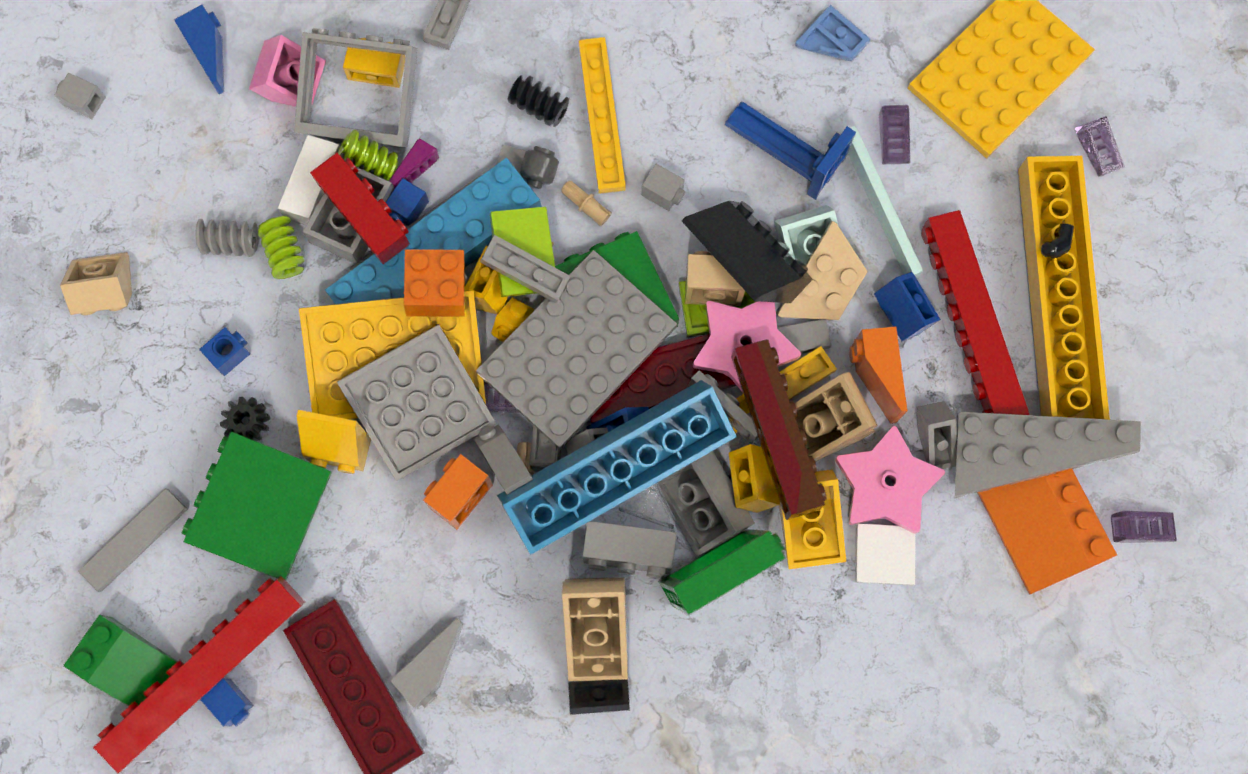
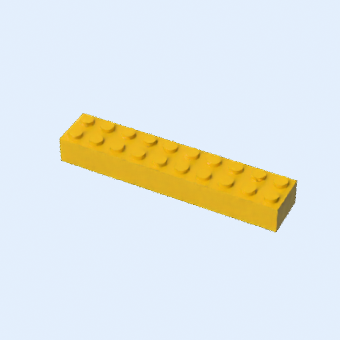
[1018,156,1110,420]

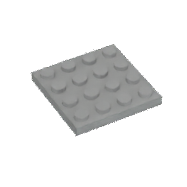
[337,324,497,481]

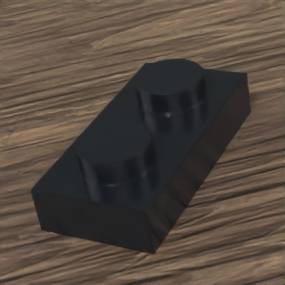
[568,679,630,715]

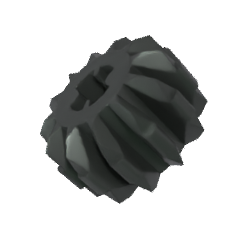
[220,396,270,441]

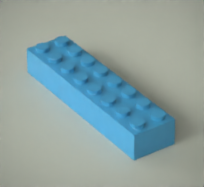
[325,158,542,304]
[497,380,737,555]

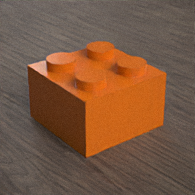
[404,249,465,317]
[423,454,493,530]

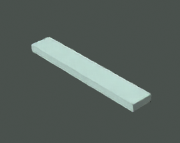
[848,126,923,279]

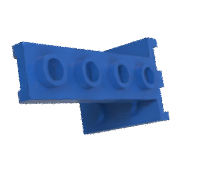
[725,102,856,200]

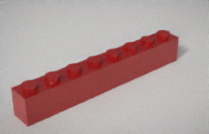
[921,210,1030,415]
[93,576,305,774]

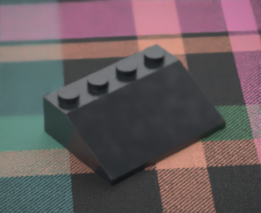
[682,201,813,303]

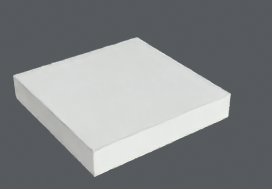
[855,524,915,586]

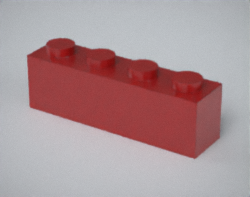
[310,152,410,264]

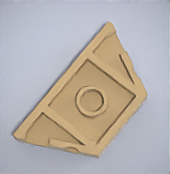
[776,220,868,320]

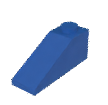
[174,4,224,95]

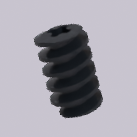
[508,75,570,127]

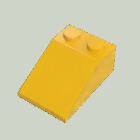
[296,410,371,474]
[779,469,846,569]

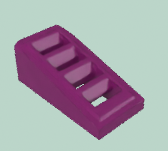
[389,138,439,190]

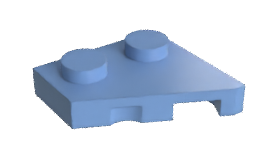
[795,5,870,62]

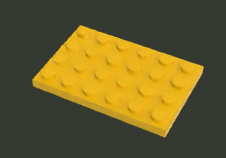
[907,0,1095,159]
[299,290,486,419]

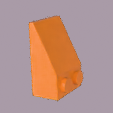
[849,327,908,424]

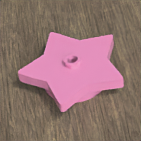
[693,301,801,392]
[835,426,945,534]

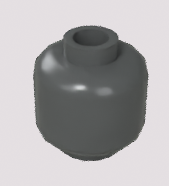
[520,146,559,189]

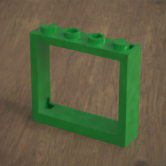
[658,529,785,615]

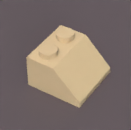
[685,251,745,306]
[60,252,132,315]

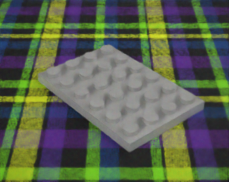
[476,250,677,449]

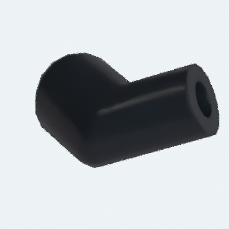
[1041,224,1074,259]

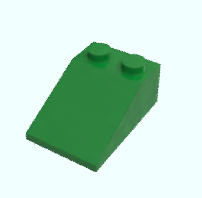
[63,614,178,706]

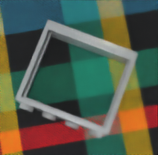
[294,28,417,147]

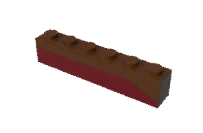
[731,339,826,520]

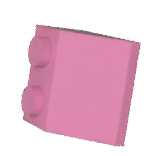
[249,35,326,107]

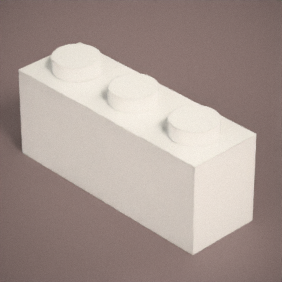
[278,135,344,225]

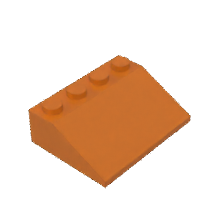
[977,468,1117,595]

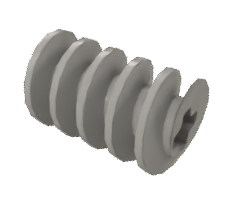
[196,219,259,257]

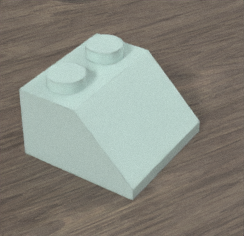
[774,205,838,264]

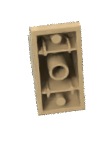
[795,372,878,462]
[562,577,628,681]

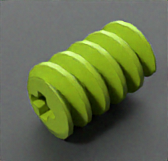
[338,129,398,181]
[258,216,305,279]

